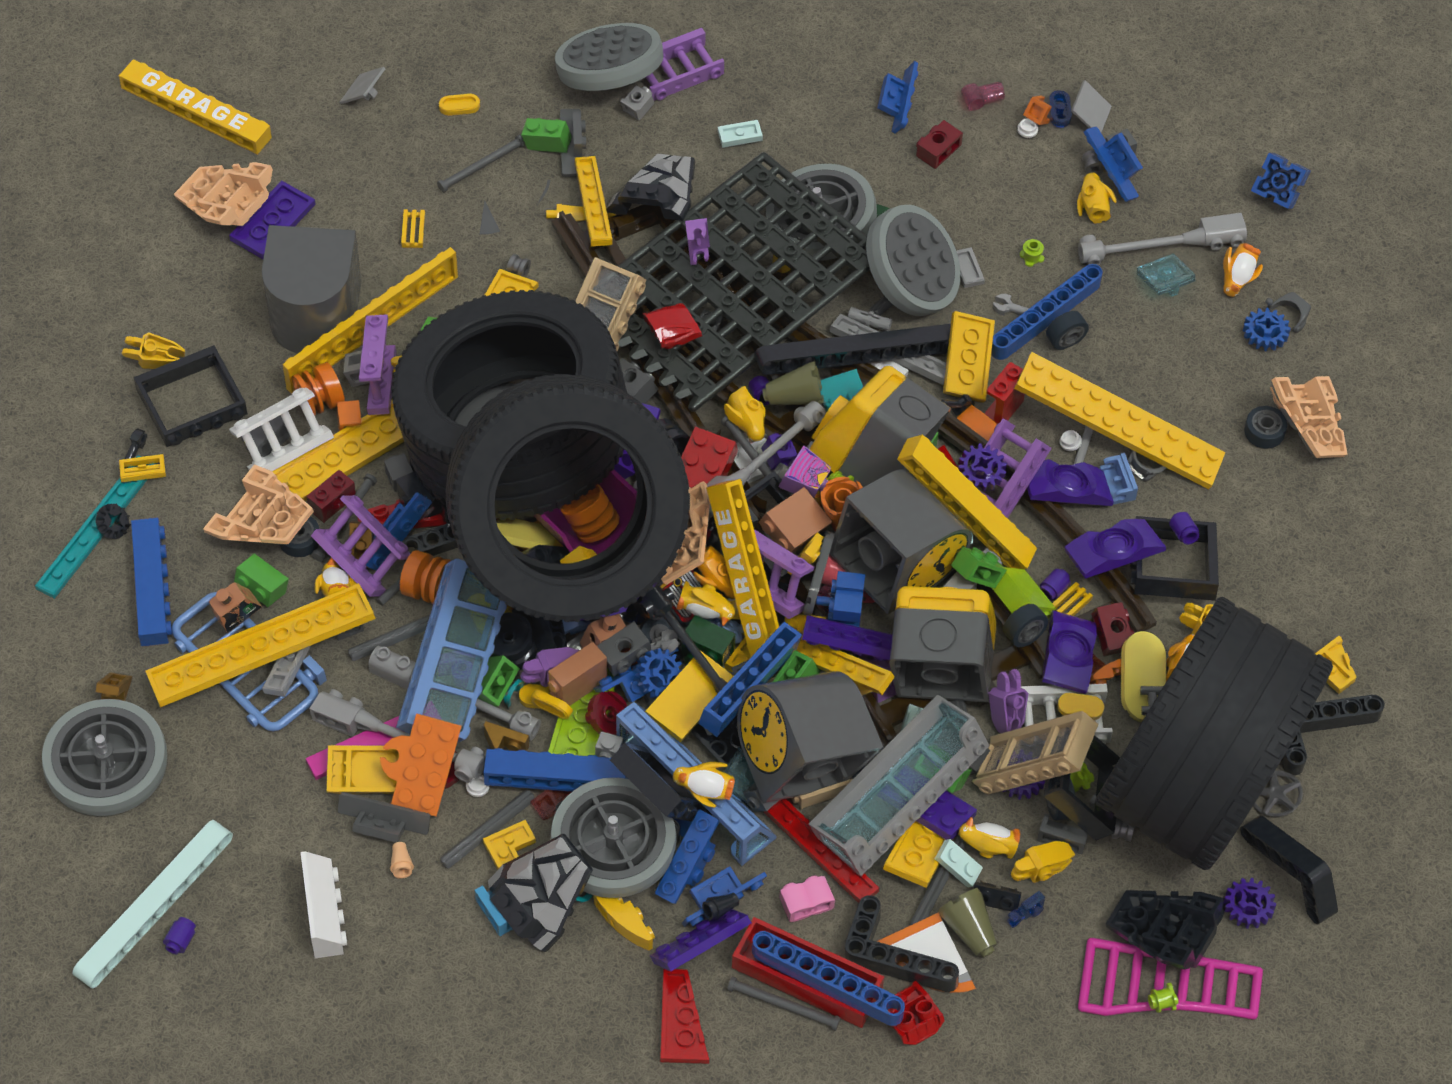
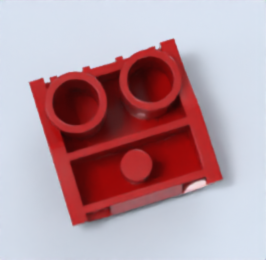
[643,303,702,349]
[888,981,945,1045]

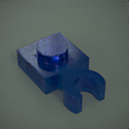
[1007,891,1045,928]

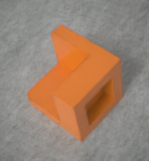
[1023,95,1052,125]
[337,400,361,431]

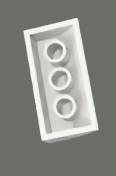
[301,851,347,958]

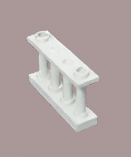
[229,388,334,471]
[1020,684,1113,748]

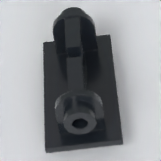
[974,880,1022,913]

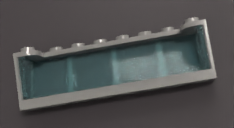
[809,695,990,876]

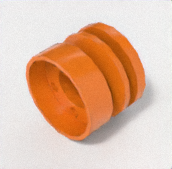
[292,362,345,416]
[560,484,620,543]
[400,550,451,604]

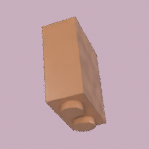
[759,487,832,553]
[548,642,607,706]

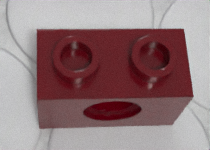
[916,120,963,169]
[306,470,356,523]
[1091,602,1134,656]

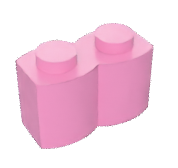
[779,876,835,922]

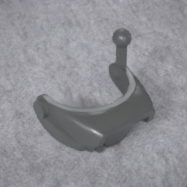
[1265,292,1311,333]
[1127,450,1166,482]

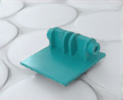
[820,369,863,412]

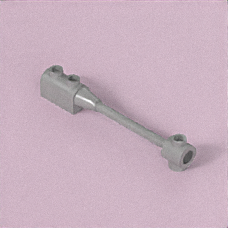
[1078,213,1247,265]
[707,401,826,520]
[369,646,541,741]
[309,689,486,783]

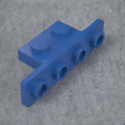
[877,61,918,134]
[1084,126,1143,202]
[366,492,432,571]
[594,648,678,702]
[655,810,719,904]
[682,867,767,927]

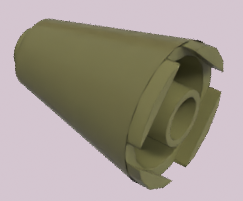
[762,361,825,405]
[938,888,997,958]

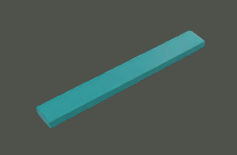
[35,455,155,599]

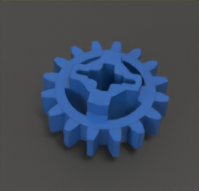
[1243,308,1291,351]
[635,648,682,698]

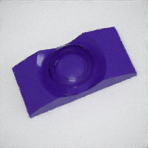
[1027,459,1114,506]
[1065,519,1166,579]
[1042,610,1097,694]

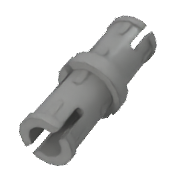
[848,307,892,331]

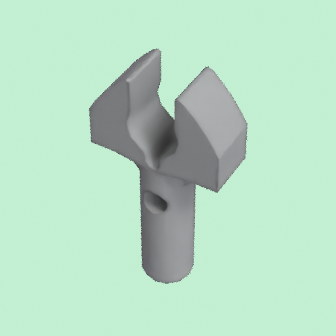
[993,294,1029,316]
[650,629,680,653]

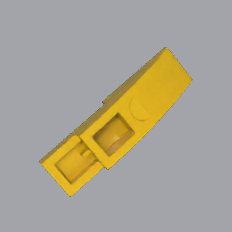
[594,895,655,951]

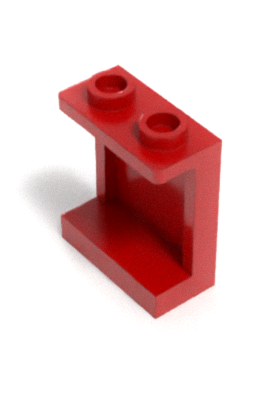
[984,362,1025,424]

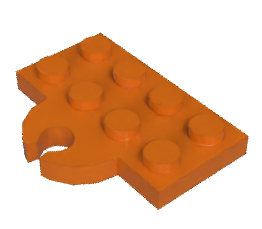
[380,713,462,817]

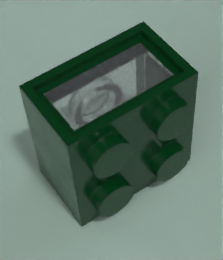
[682,615,736,668]

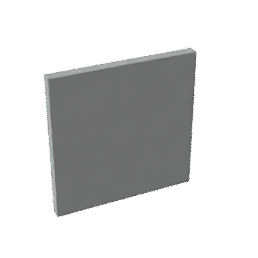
[339,67,385,104]
[1071,80,1112,132]

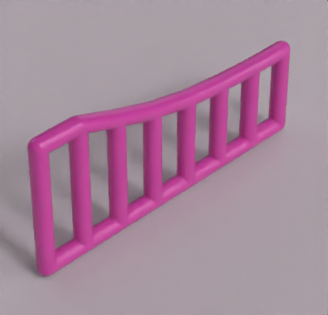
[1078,938,1263,1020]

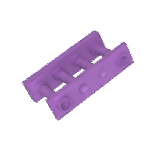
[646,28,724,101]
[359,314,397,415]
[978,418,1052,518]
[311,495,410,597]
[754,530,814,619]

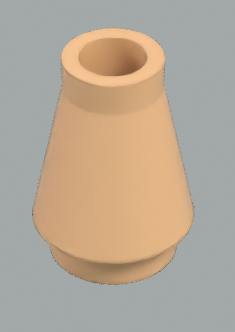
[390,842,414,878]

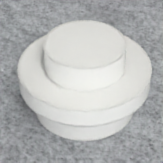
[1017,118,1038,138]
[1060,430,1082,451]
[466,775,489,797]

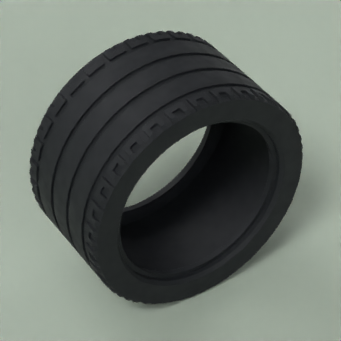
[1095,597,1333,870]

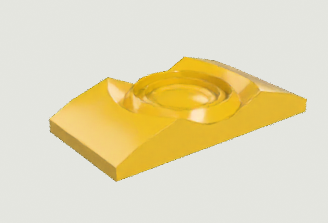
[327,745,399,795]

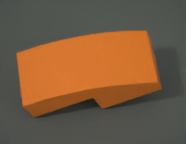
[957,405,997,441]
[1089,659,1121,684]

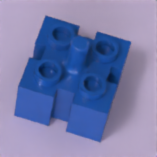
[1251,153,1311,209]
[816,571,865,627]

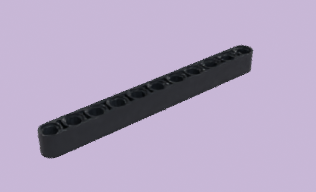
[754,324,951,375]

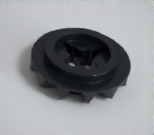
[96,503,131,539]

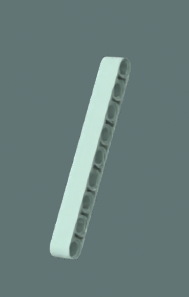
[73,820,233,989]

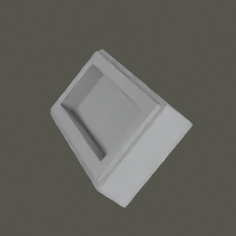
[956,247,985,288]

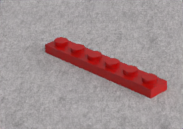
[764,799,879,903]

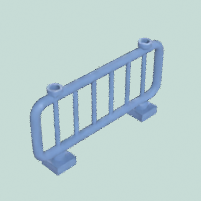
[172,592,327,731]

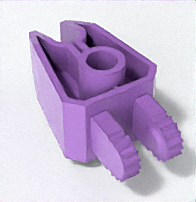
[521,647,579,687]
[989,669,1029,733]

